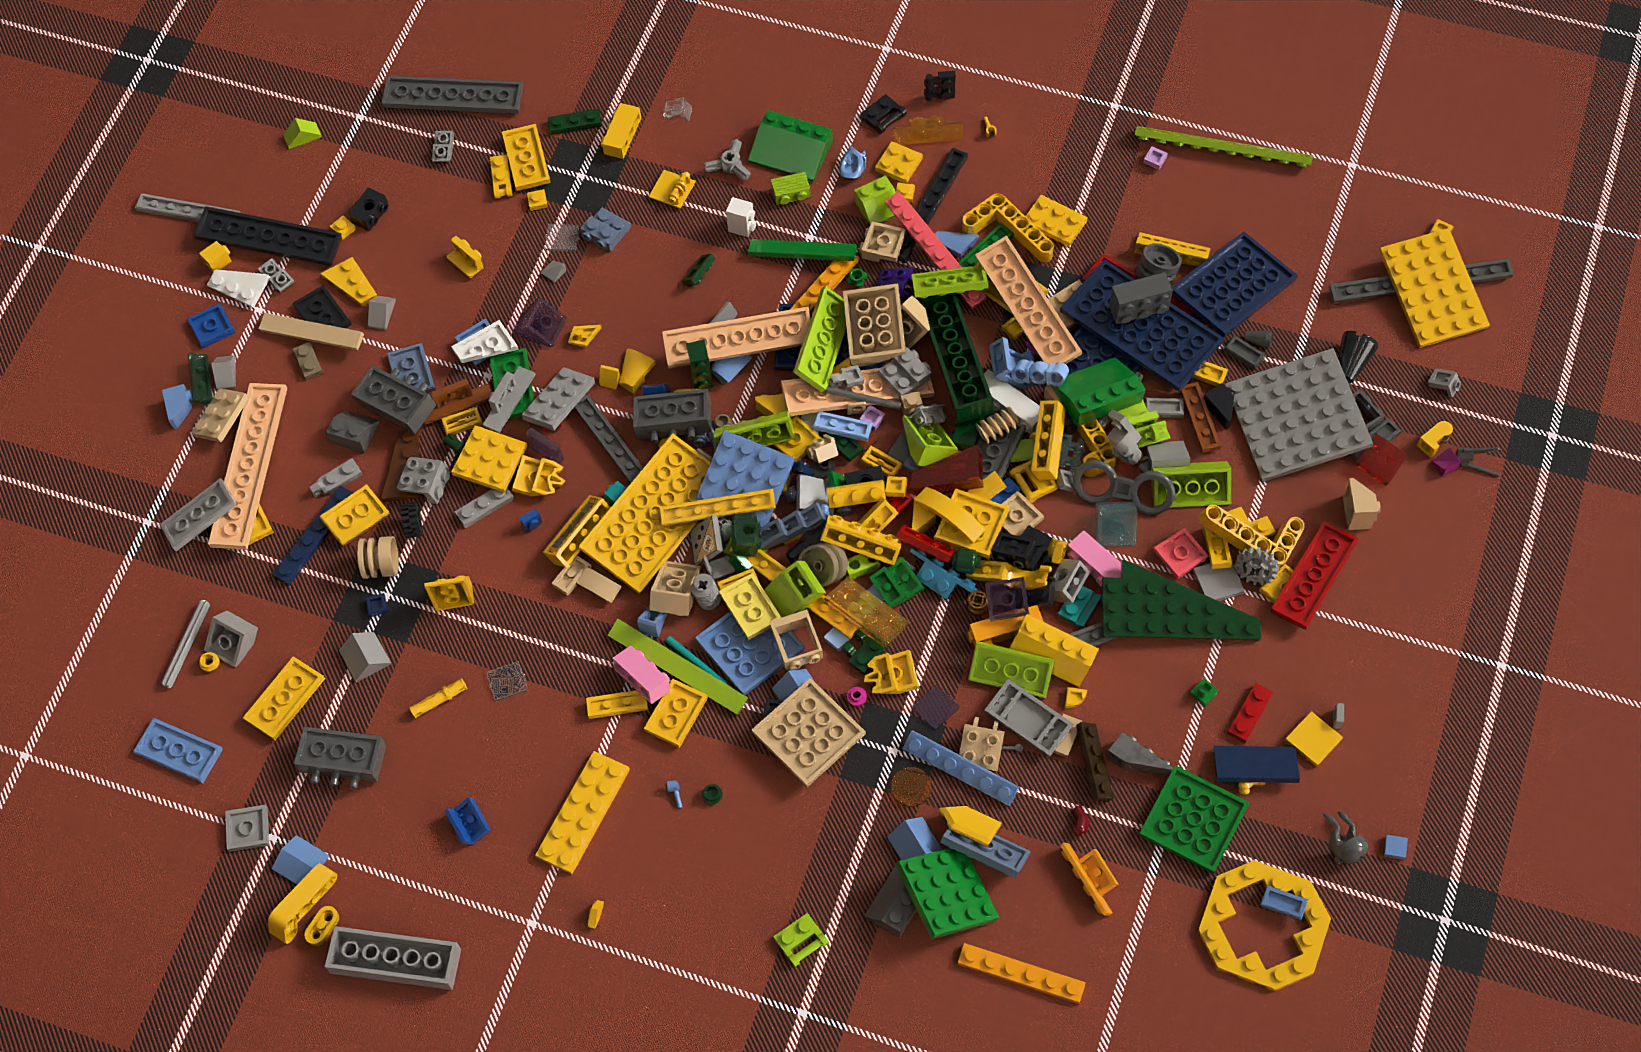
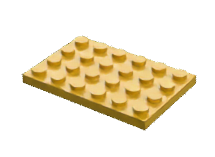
[1379,228,1490,348]

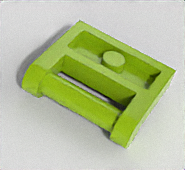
[773,913,829,967]

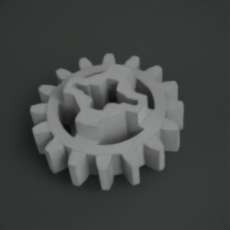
[1235,546,1279,586]

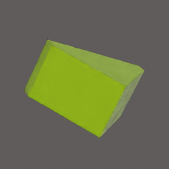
[283,118,322,149]

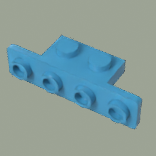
[910,548,979,599]

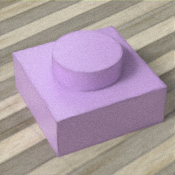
[1143,147,1168,170]
[859,405,885,431]

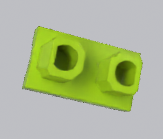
[1136,420,1170,448]

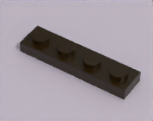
[1076,722,1114,802]

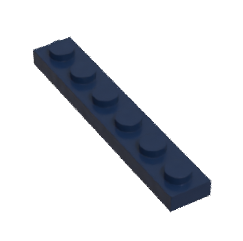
[272,486,353,586]

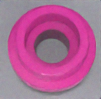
[847,687,867,706]

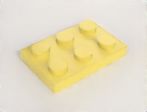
[719,573,781,640]

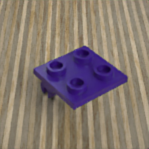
[875,267,918,301]

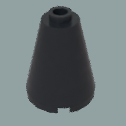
[1338,331,1378,384]

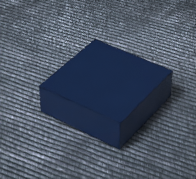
[365,593,389,617]

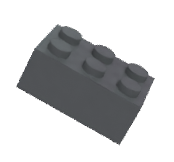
[1109,272,1173,324]

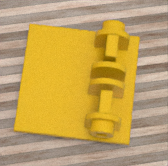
[649,170,696,209]

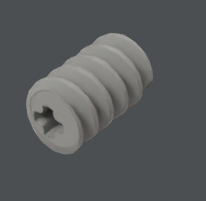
[691,573,721,610]

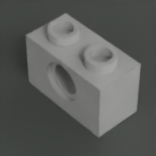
[1053,559,1090,603]

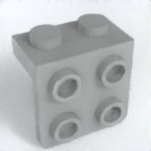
[397,457,450,504]

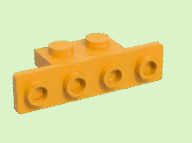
[1060,842,1119,916]

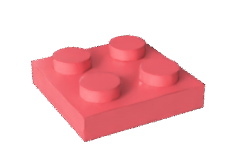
[1153,528,1209,579]

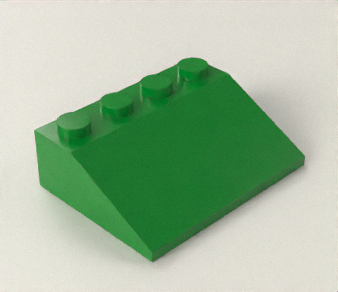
[748,110,833,182]
[1051,358,1146,427]

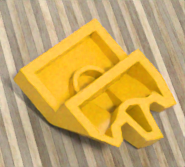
[512,455,566,496]
[864,650,919,694]

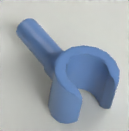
[667,780,682,809]

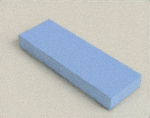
[813,412,872,442]

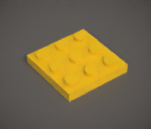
[451,425,527,493]
[935,488,1010,559]

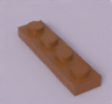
[1180,382,1221,453]

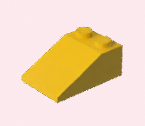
[424,576,474,611]

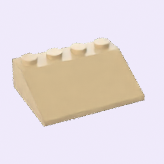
[843,284,906,367]

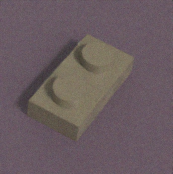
[293,342,324,381]

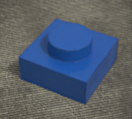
[519,509,542,532]

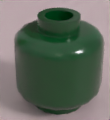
[952,548,981,574]

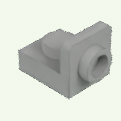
[1428,368,1461,397]

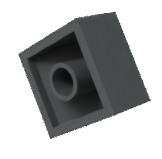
[326,410,380,453]

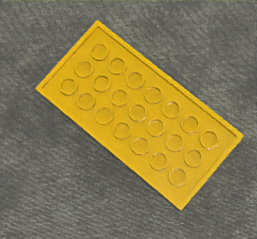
[579,434,711,595]

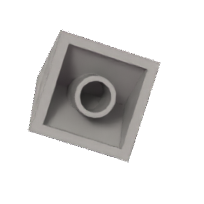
[339,632,391,683]

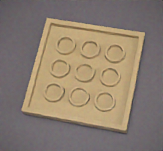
[752,678,866,787]

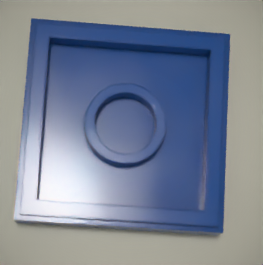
[187,303,236,349]

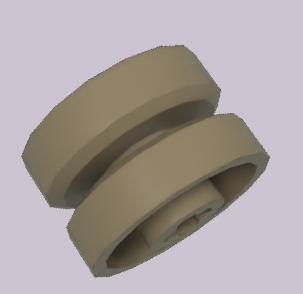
[798,542,848,587]

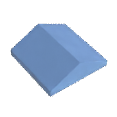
[272,835,329,885]

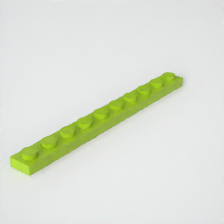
[1135,126,1313,167]

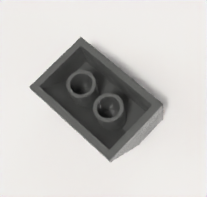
[864,866,917,939]

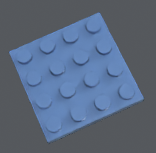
[695,430,795,527]
[695,612,806,695]

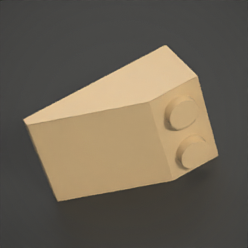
[650,561,702,616]

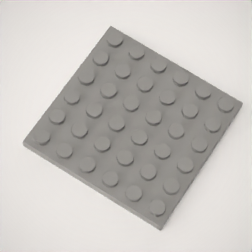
[1225,348,1373,482]

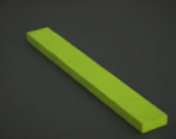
[608,619,748,715]

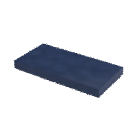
[1213,746,1300,783]

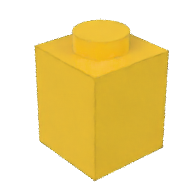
[199,241,232,273]

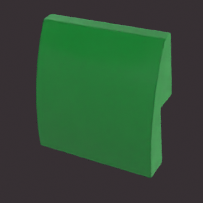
[869,557,925,608]

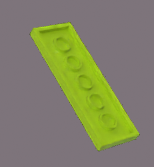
[793,285,847,392]

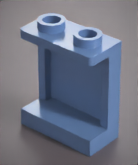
[989,337,1035,390]

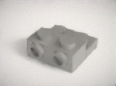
[877,347,931,398]

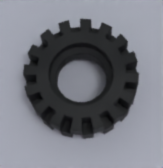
[400,502,423,539]

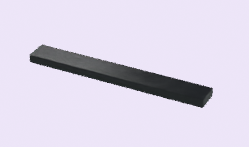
[897,148,968,263]

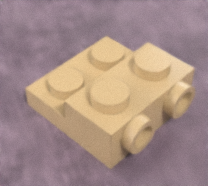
[859,221,906,262]

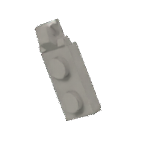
[309,458,363,498]

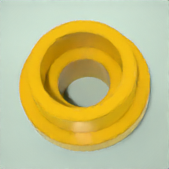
[199,652,220,672]

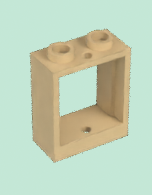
[770,609,823,670]

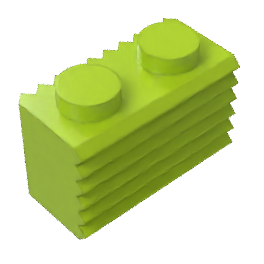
[771,172,811,205]

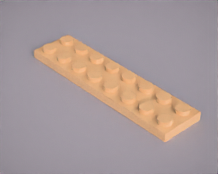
[975,236,1082,365]
[662,307,811,369]
[781,362,934,416]

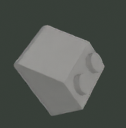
[204,611,258,667]

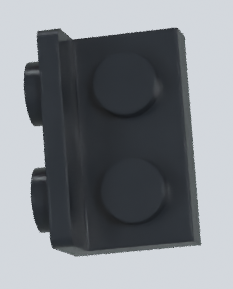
[991,532,1037,569]

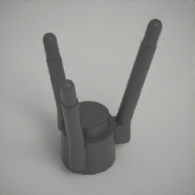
[1456,447,1500,477]

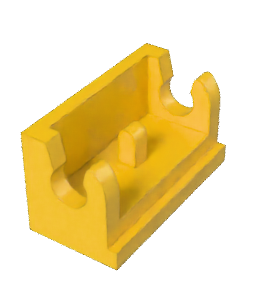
[857,497,899,532]

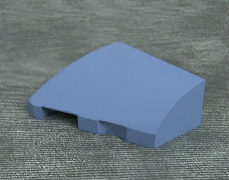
[935,231,979,258]
[711,355,752,384]

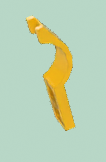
[966,560,1052,590]

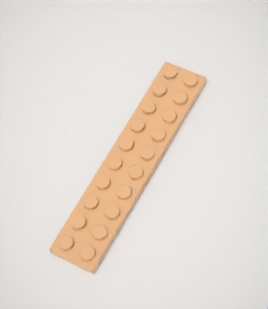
[208,383,287,549]

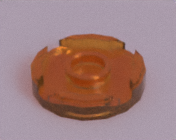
[891,767,931,807]

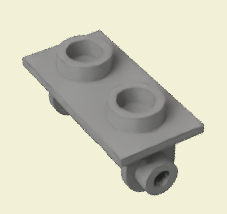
[909,404,947,426]

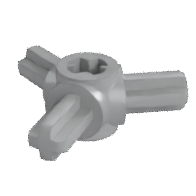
[704,139,751,180]

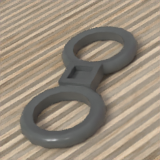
[1073,460,1175,515]

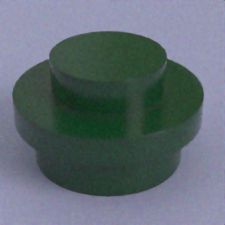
[702,784,722,804]

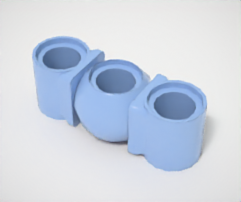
[1011,359,1069,386]

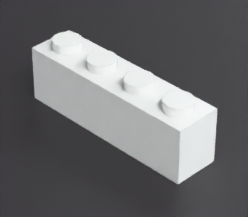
[984,369,1040,434]

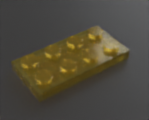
[823,577,909,648]

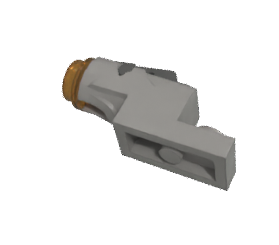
[1108,409,1143,467]

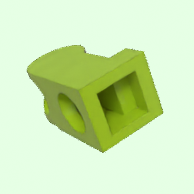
[844,554,881,584]

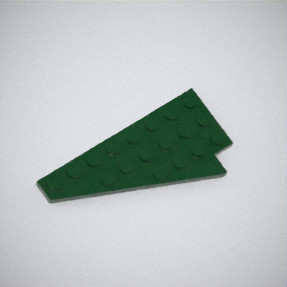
[1102,560,1261,640]

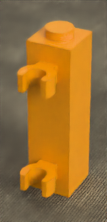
[967,605,1043,647]

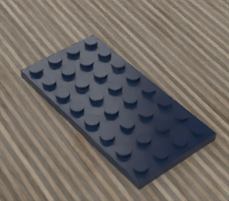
[1060,259,1224,392]

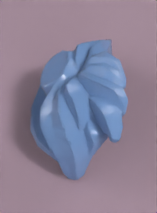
[839,146,866,178]

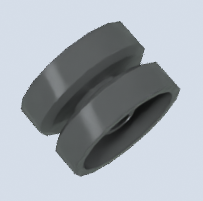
[1135,243,1182,285]

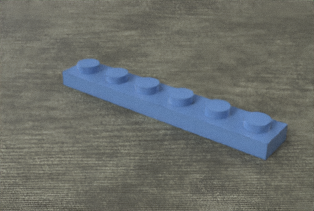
[903,730,1019,806]

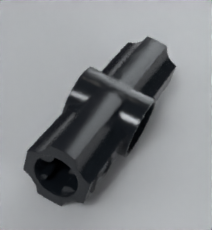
[785,519,827,564]

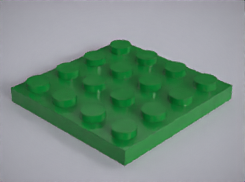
[1139,765,1250,874]
[895,848,1000,939]

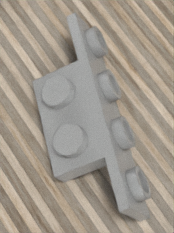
[483,366,536,433]

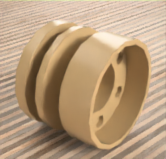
[357,536,399,579]

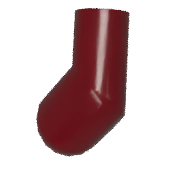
[1072,805,1090,836]

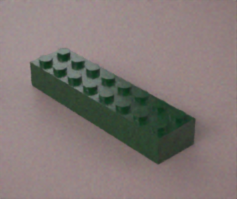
[918,293,995,423]

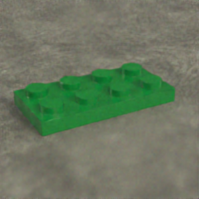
[490,348,534,419]

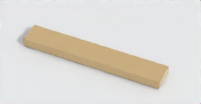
[259,313,364,351]

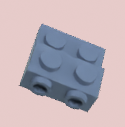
[580,207,631,252]

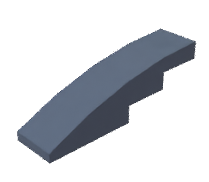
[747,502,826,551]

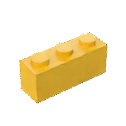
[601,103,641,159]

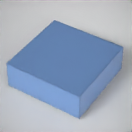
[1384,835,1408,860]

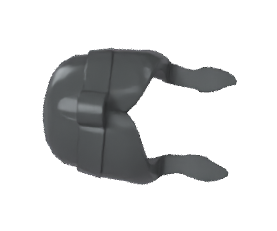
[1323,811,1369,865]

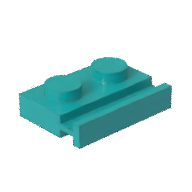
[1058,586,1102,629]

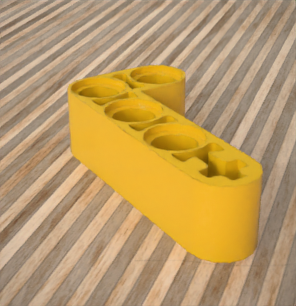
[1077,419,1117,477]
[268,863,338,944]

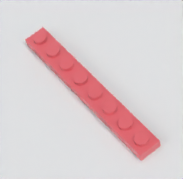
[885,191,986,309]

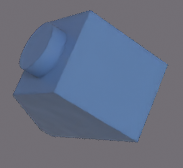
[162,384,194,430]

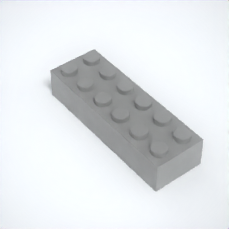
[325,926,461,990]

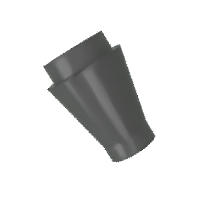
[1245,330,1274,349]

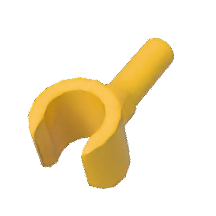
[983,117,997,137]

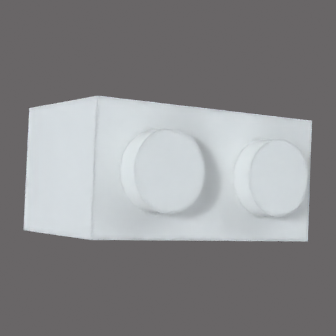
[726,197,756,237]

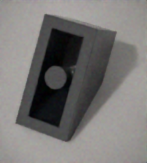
[1204,383,1234,430]

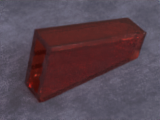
[909,445,984,496]

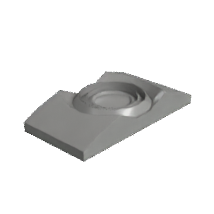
[985,679,1074,757]

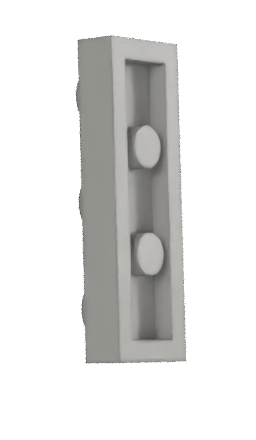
[455,488,514,529]

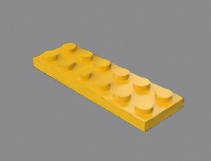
[535,751,630,875]

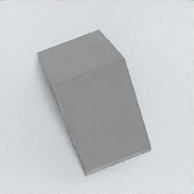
[368,296,396,331]
[211,355,236,391]

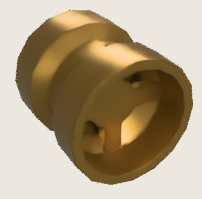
[968,591,988,617]

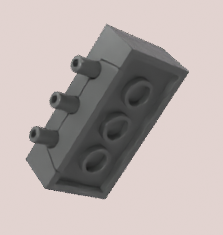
[351,365,437,434]
[633,389,712,444]
[294,727,387,789]

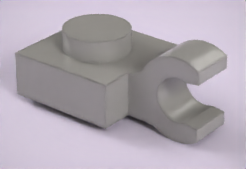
[829,365,864,388]

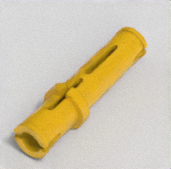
[409,678,468,719]

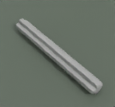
[161,600,210,688]

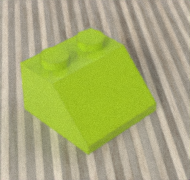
[854,175,896,225]

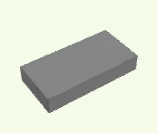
[1145,398,1184,418]

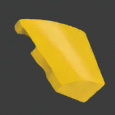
[619,348,656,394]

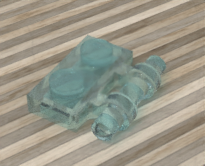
[1058,433,1085,474]

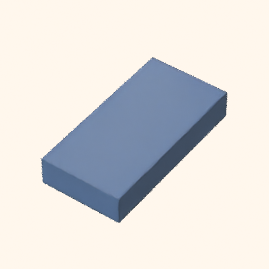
[1260,885,1308,920]

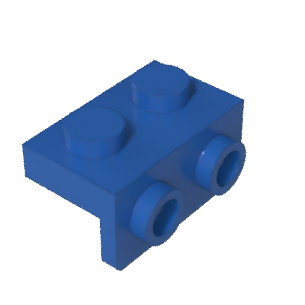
[445,797,491,845]

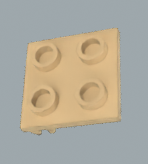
[959,717,1005,771]

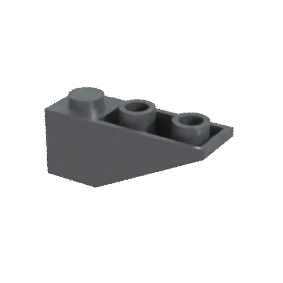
[1107,732,1173,777]

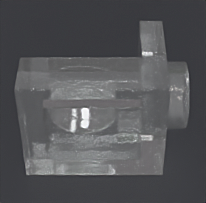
[663,97,692,121]

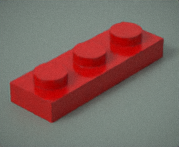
[896,525,956,562]
[1227,683,1273,743]

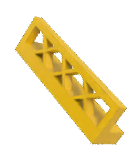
[1134,233,1210,267]

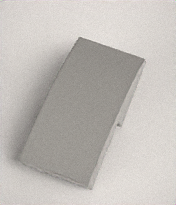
[432,131,454,162]
[258,258,295,293]

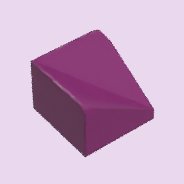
[1431,448,1461,477]

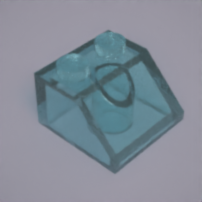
[1095,502,1137,546]

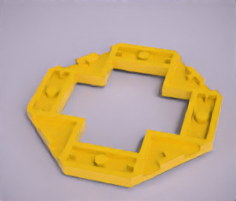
[1198,860,1331,992]

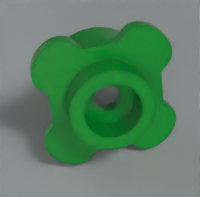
[847,268,867,287]

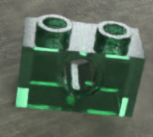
[730,513,762,557]

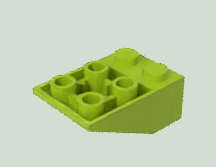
[764,561,826,618]

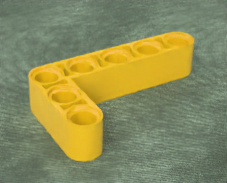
[962,193,1054,263]
[1199,505,1304,567]

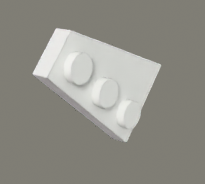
[207,269,271,308]
[451,320,519,363]

